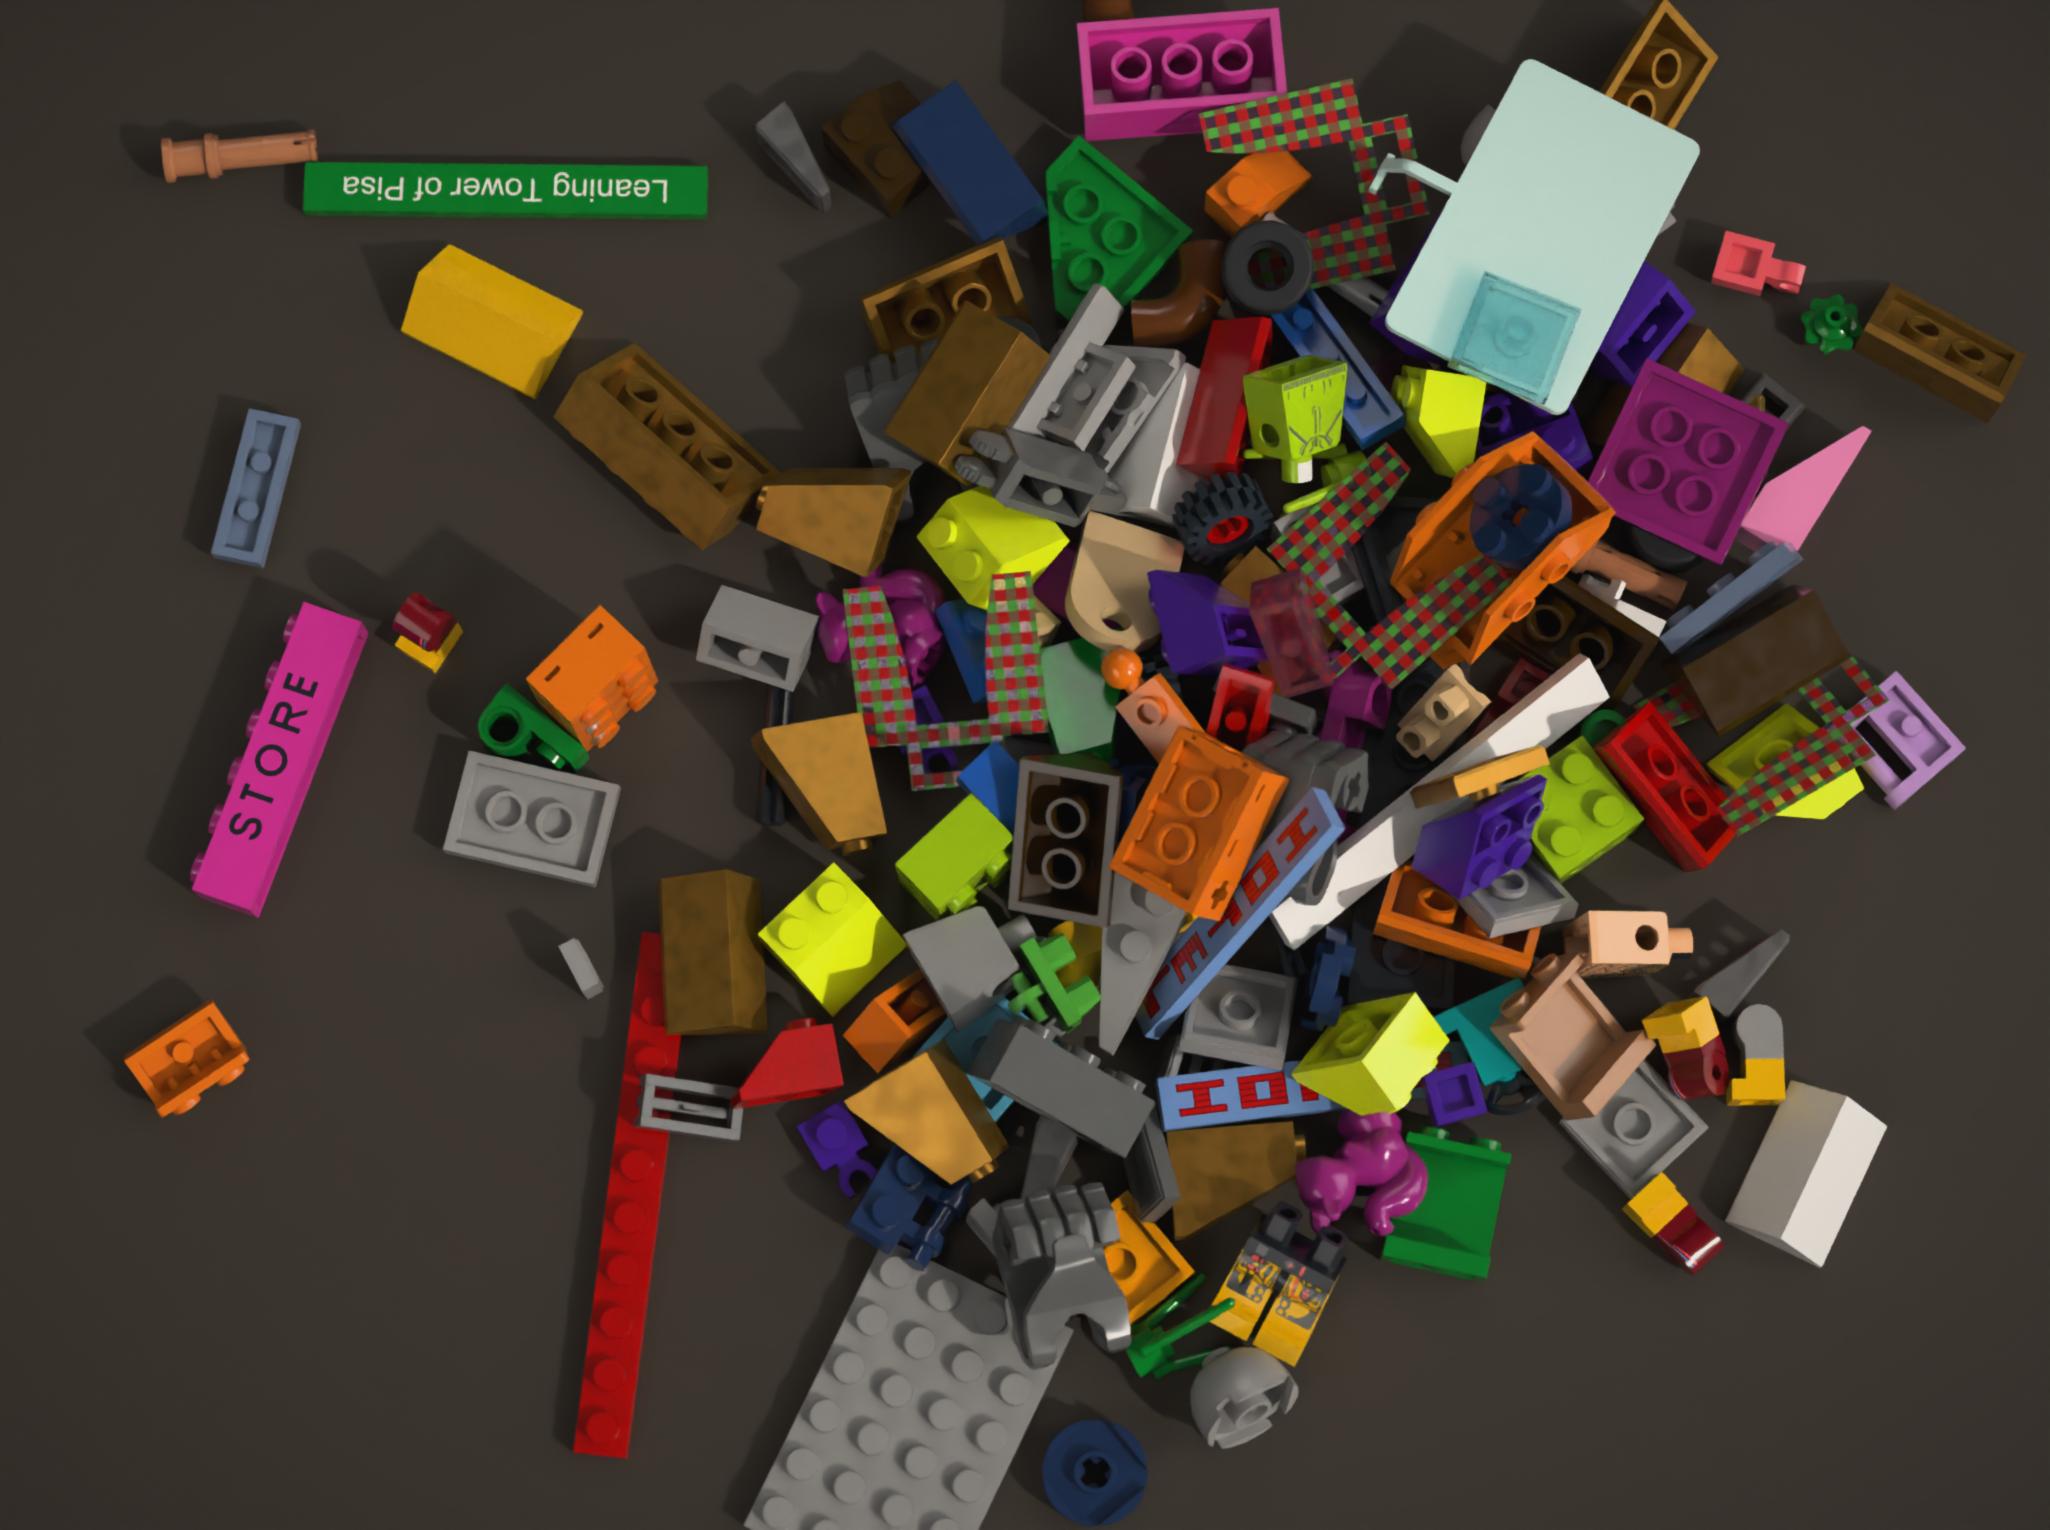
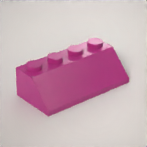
[1077,8,1287,141]

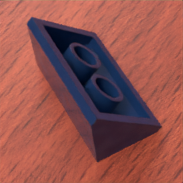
[892,80,1048,245]

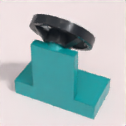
[1433,977,1543,1116]

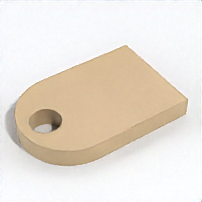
[1065,510,1185,653]

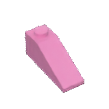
[1735,426,1871,552]

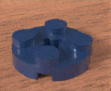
[1470,464,1572,569]
[1300,925,1356,1031]
[1042,1420,1148,1527]

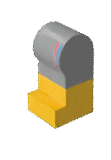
[1726,1004,1785,1106]

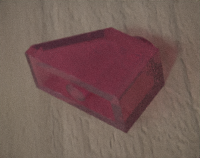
[1249,567,1334,698]

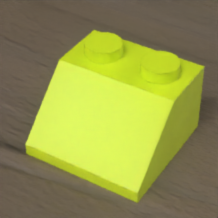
[1391,365,1487,478]
[916,485,1070,612]
[758,862,908,1017]
[1291,992,1450,1116]

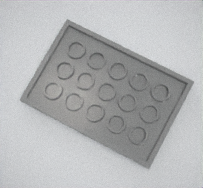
[744,1244,1074,1530]

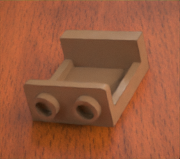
[1489,952,1656,1121]

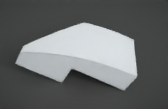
[1578,574,1666,637]

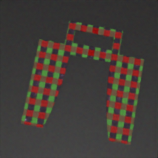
[1198,78,1430,290]
[1262,442,1513,690]
[843,571,1050,791]
[1633,653,1890,837]

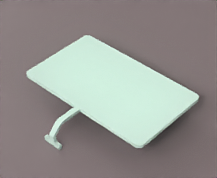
[1368,59,1700,415]

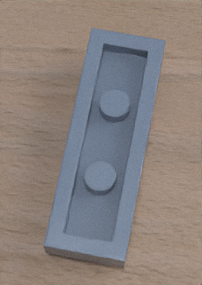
[211,408,301,569]
[1659,541,1804,654]

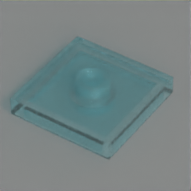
[1447,271,1582,405]

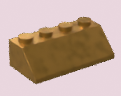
[553,343,782,550]

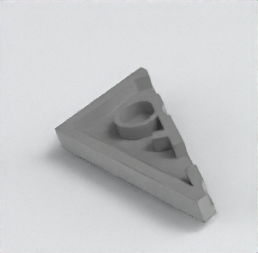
[1070,345,1186,474]
[1099,872,1189,1056]

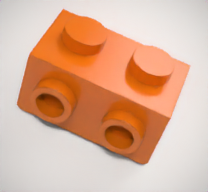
[123,998,249,1118]

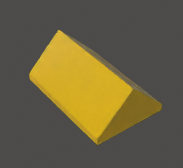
[401,244,583,400]

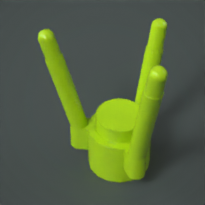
[1242,443,1372,519]

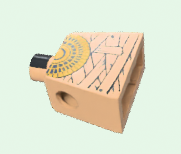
[1563,911,1693,979]

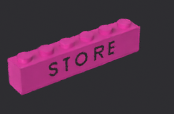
[190,602,369,919]

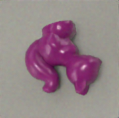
[815,566,947,687]
[1295,1109,1429,1236]

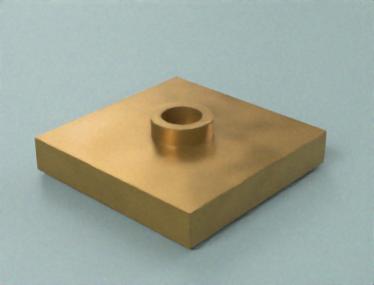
[1410,745,1550,809]

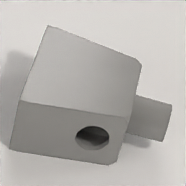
[904,906,1038,1033]

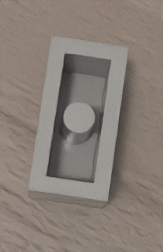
[696,585,819,692]

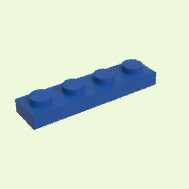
[1265,282,1406,450]

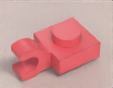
[1711,231,1806,296]

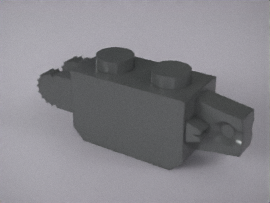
[954,428,1127,527]

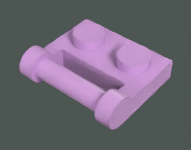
[1827,671,1966,810]

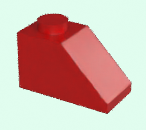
[731,1018,844,1110]

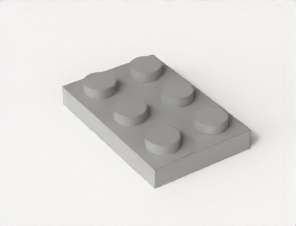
[443,751,621,888]

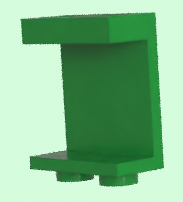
[1380,1126,1512,1283]

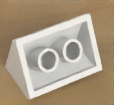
[1108,363,1211,529]
[1725,1080,1887,1268]

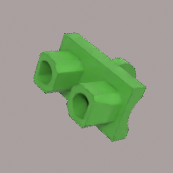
[1007,933,1102,1034]

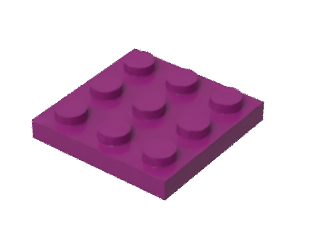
[1588,358,1789,566]

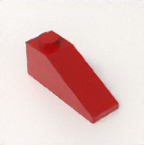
[1206,663,1275,752]

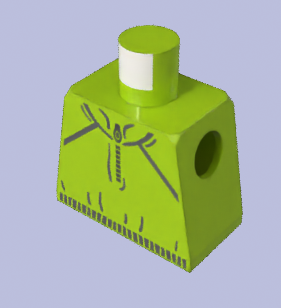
[1243,354,1347,483]

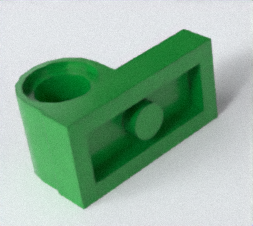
[478,683,590,773]

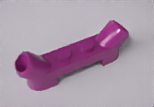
[1311,650,1392,846]

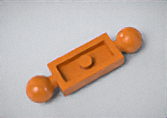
[1101,648,1205,764]

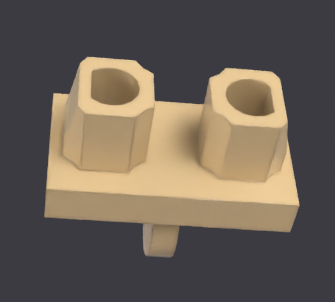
[1396,664,1491,762]

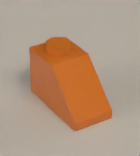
[1205,145,1313,238]
[843,969,948,1073]

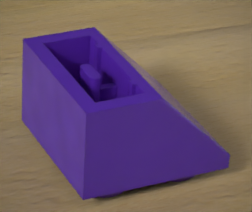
[1589,260,1696,388]
[1477,391,1595,482]
[1147,570,1274,677]
[1411,774,1547,900]

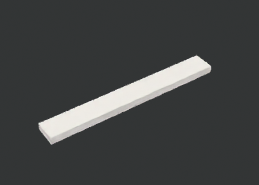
[1268,653,1610,950]

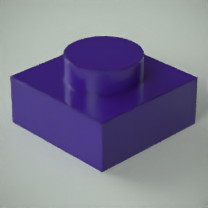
[1420,1062,1488,1128]

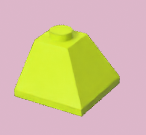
[1706,703,1864,819]

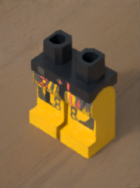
[1209,1201,1348,1367]

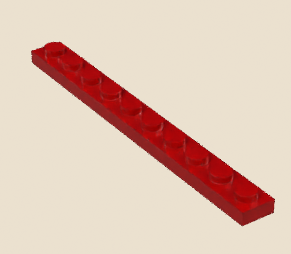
[573,932,683,1460]

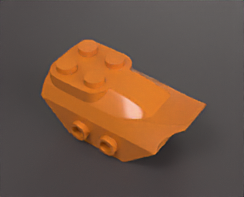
[1389,431,1616,670]

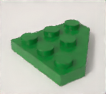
[1045,135,1193,325]

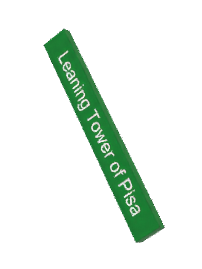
[303,162,709,220]

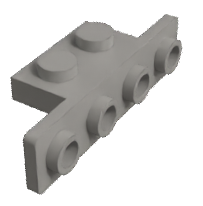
[1006,283,1136,452]

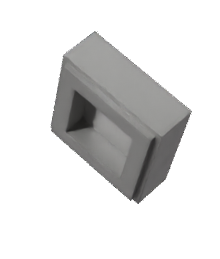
[558,938,604,1000]

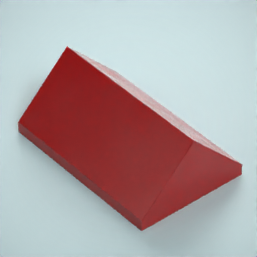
[1176,317,1273,481]
[1592,701,1746,873]

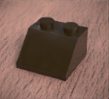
[821,80,932,219]

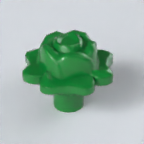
[1800,294,1863,355]

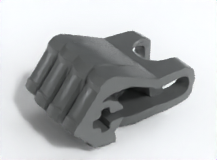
[844,339,980,525]
[1242,731,1369,906]
[992,1183,1131,1370]

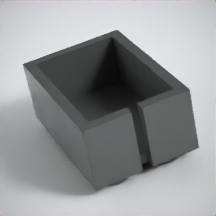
[967,1016,1156,1158]

